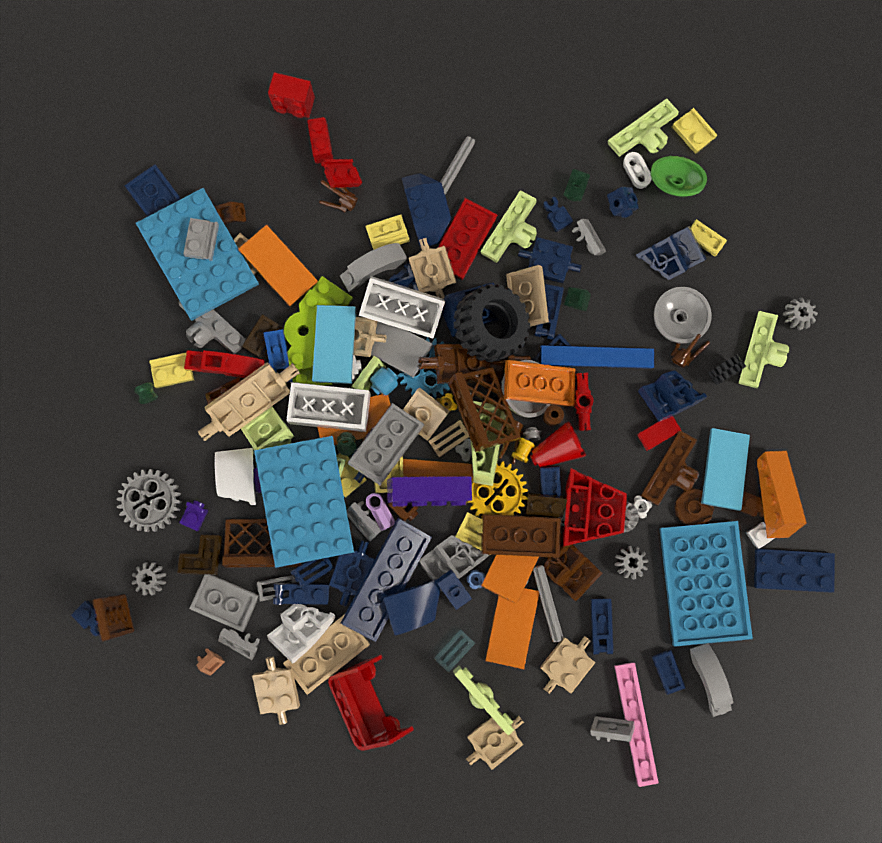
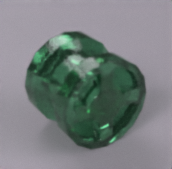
[134,382,158,404]
[337,432,356,456]

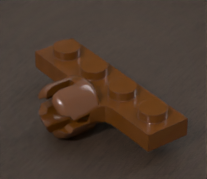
[641,431,699,506]

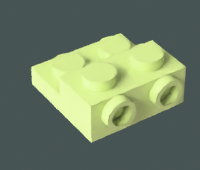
[241,407,294,450]

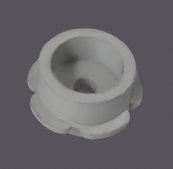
[523,427,541,443]

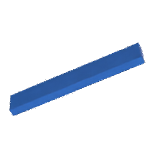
[540,346,654,368]

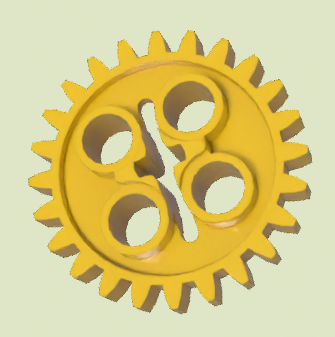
[467,461,528,519]

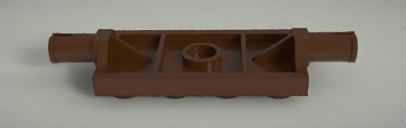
[418,344,531,384]

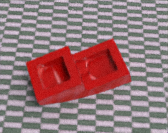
[637,416,681,451]

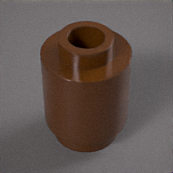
[543,405,564,426]

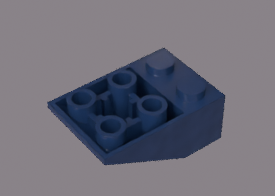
[442,283,499,338]

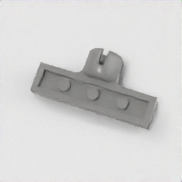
[179,301,246,354]

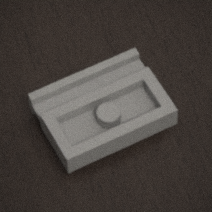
[184,218,219,261]

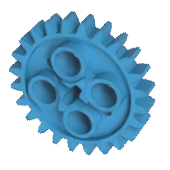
[397,337,450,399]

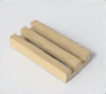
[428,420,469,457]

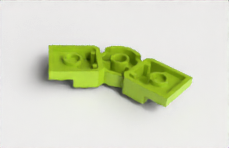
[284,276,353,386]

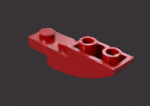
[184,350,265,378]

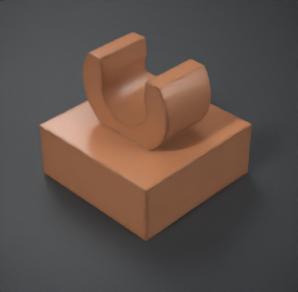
[196,649,225,676]

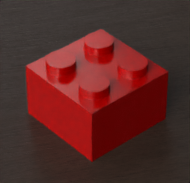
[268,72,315,118]

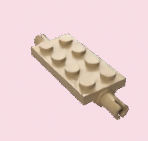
[198,362,300,441]

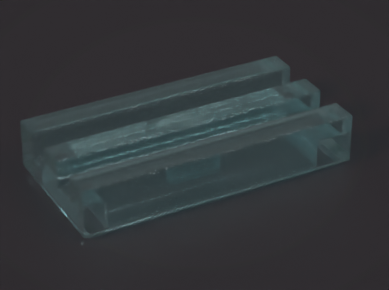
[434,629,475,673]

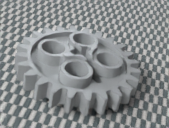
[116,469,182,532]

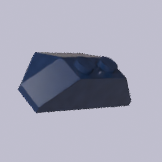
[402,173,451,248]

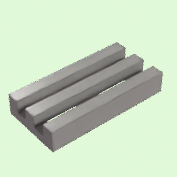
[257,575,297,601]

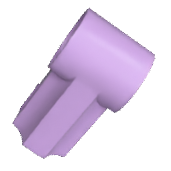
[366,492,396,531]

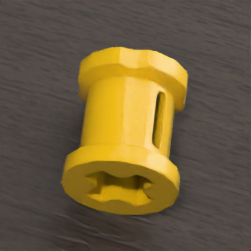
[512,438,535,463]

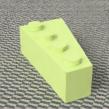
[470,401,506,486]

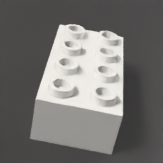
[359,276,445,338]
[287,383,371,432]

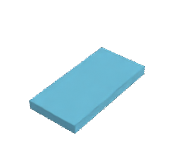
[312,305,356,384]
[701,428,750,511]

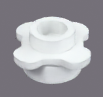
[633,496,652,518]

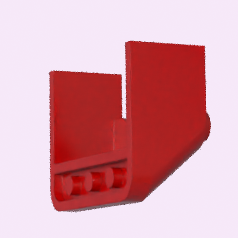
[328,655,414,751]

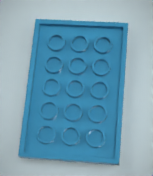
[136,188,259,321]
[254,436,354,567]
[659,521,753,646]

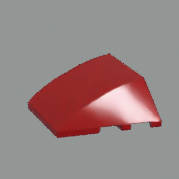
[562,468,627,546]

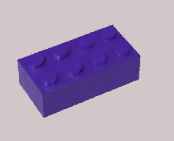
[387,477,472,507]

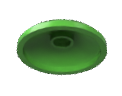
[650,156,707,197]

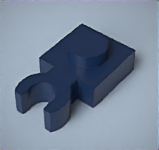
[543,197,573,232]
[71,601,100,636]

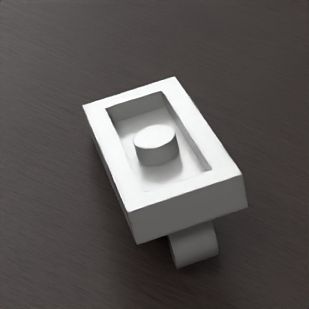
[572,219,606,255]
[346,501,381,542]
[218,628,259,660]
[591,716,635,742]

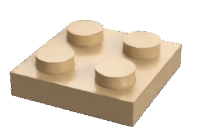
[403,388,450,441]

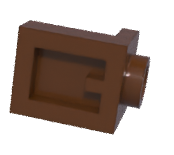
[214,201,246,225]
[388,503,419,521]

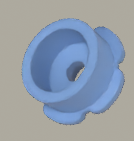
[467,570,485,589]

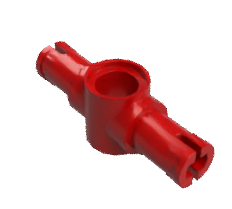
[574,373,594,431]

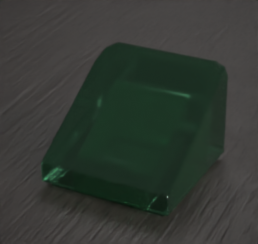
[564,287,591,311]

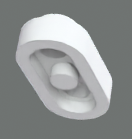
[623,152,651,189]

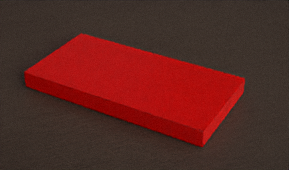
[438,198,498,281]

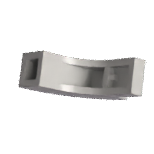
[340,243,408,292]
[690,643,733,717]

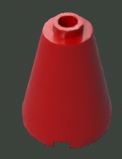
[530,421,586,467]

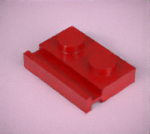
[321,159,362,188]

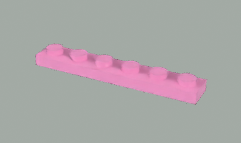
[614,662,658,787]

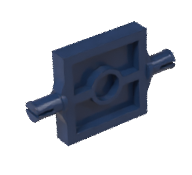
[518,237,582,283]
[329,540,375,606]

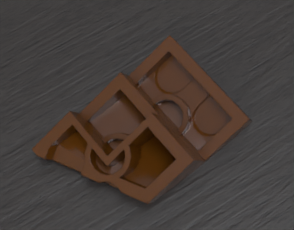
[544,532,603,601]

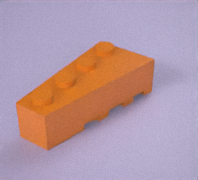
[757,451,806,538]

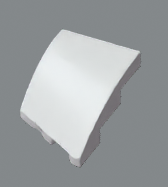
[215,448,256,505]
[267,604,335,663]

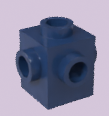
[607,187,639,218]

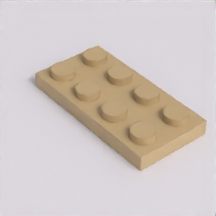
[283,613,370,695]

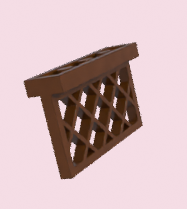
[448,368,521,452]
[222,519,304,568]

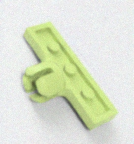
[608,99,679,157]
[480,190,537,263]
[738,311,789,388]
[453,666,514,735]

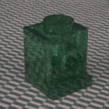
[563,169,590,201]

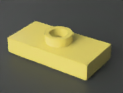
[690,219,727,257]

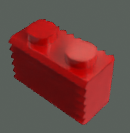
[307,117,333,163]

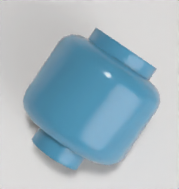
[370,367,398,396]

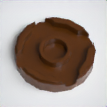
[674,488,714,526]

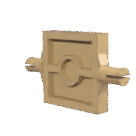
[409,238,456,299]
[353,317,387,357]
[540,636,595,694]
[252,656,300,725]
[466,716,524,770]

